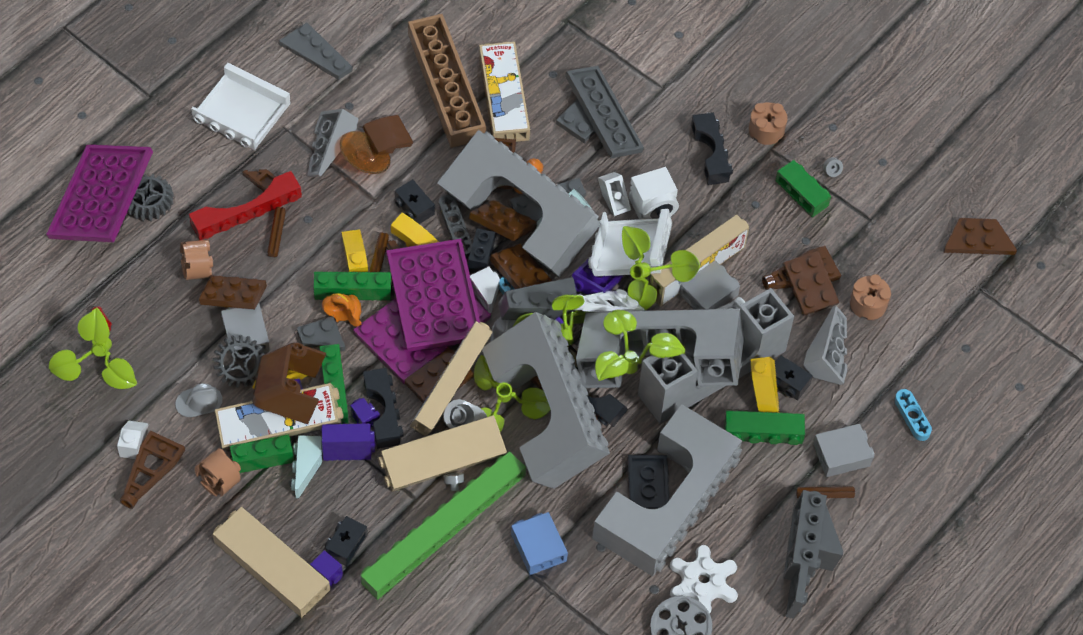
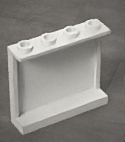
[191,63,290,150]
[588,209,672,276]

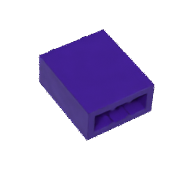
[322,424,375,461]

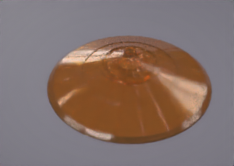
[340,131,391,174]

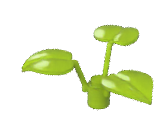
[622,226,700,311]
[513,295,589,346]
[49,308,137,389]
[595,310,685,381]
[474,355,551,432]

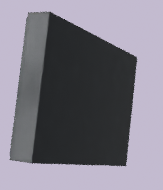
[627,455,669,509]

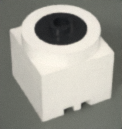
[629,167,679,220]

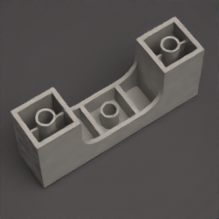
[438,130,601,277]
[638,288,794,424]
[576,309,744,388]
[482,312,610,489]
[592,404,742,577]

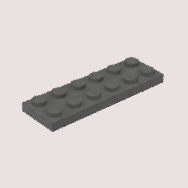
[565,66,644,159]

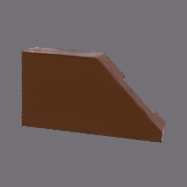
[242,169,276,192]

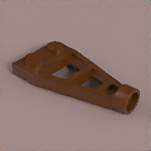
[762,246,841,290]
[120,430,185,509]

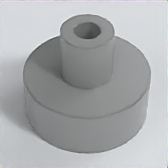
[823,157,843,177]
[444,473,464,491]

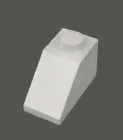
[598,172,631,216]
[470,267,500,313]
[117,421,148,459]

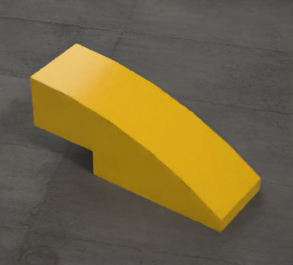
[391,213,439,247]

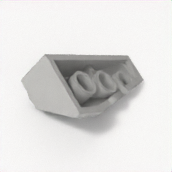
[307,109,359,177]
[803,305,847,385]

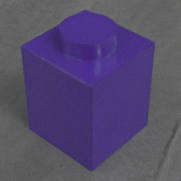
[310,550,343,586]

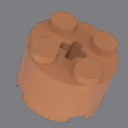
[749,102,787,145]
[180,240,213,280]
[850,274,891,320]
[195,448,241,497]

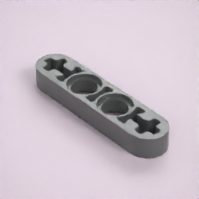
[439,195,472,259]

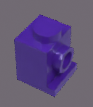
[350,398,380,428]

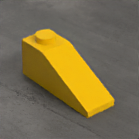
[341,229,368,272]
[751,357,779,413]

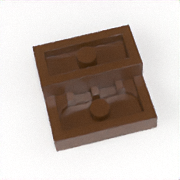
[362,115,413,155]

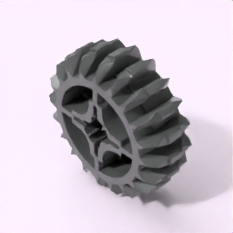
[128,174,174,222]
[213,334,265,388]

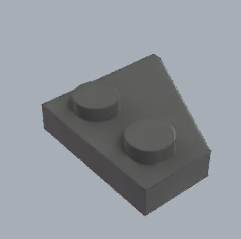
[556,99,596,144]
[297,316,345,351]

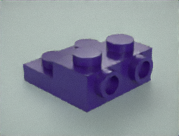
[572,256,623,295]

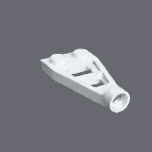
[574,289,645,312]

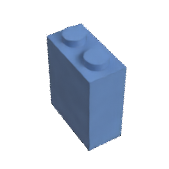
[511,512,568,575]

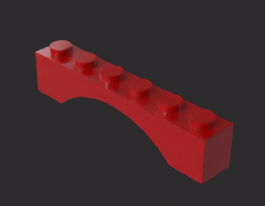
[189,171,302,240]

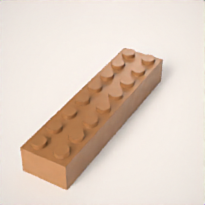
[408,14,486,148]

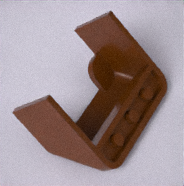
[252,342,326,424]

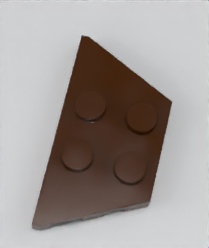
[944,218,1017,255]

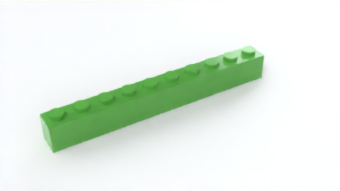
[361,451,526,600]

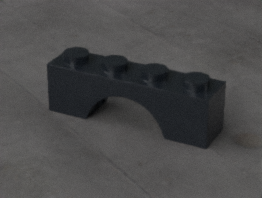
[691,112,733,185]
[575,366,628,427]
[363,368,404,449]

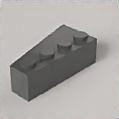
[498,277,577,320]

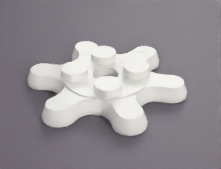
[670,545,738,616]

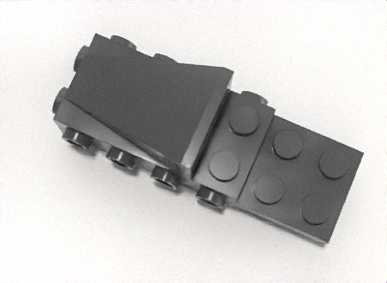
[783,490,843,619]

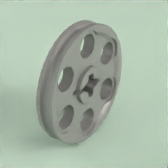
[651,596,712,635]

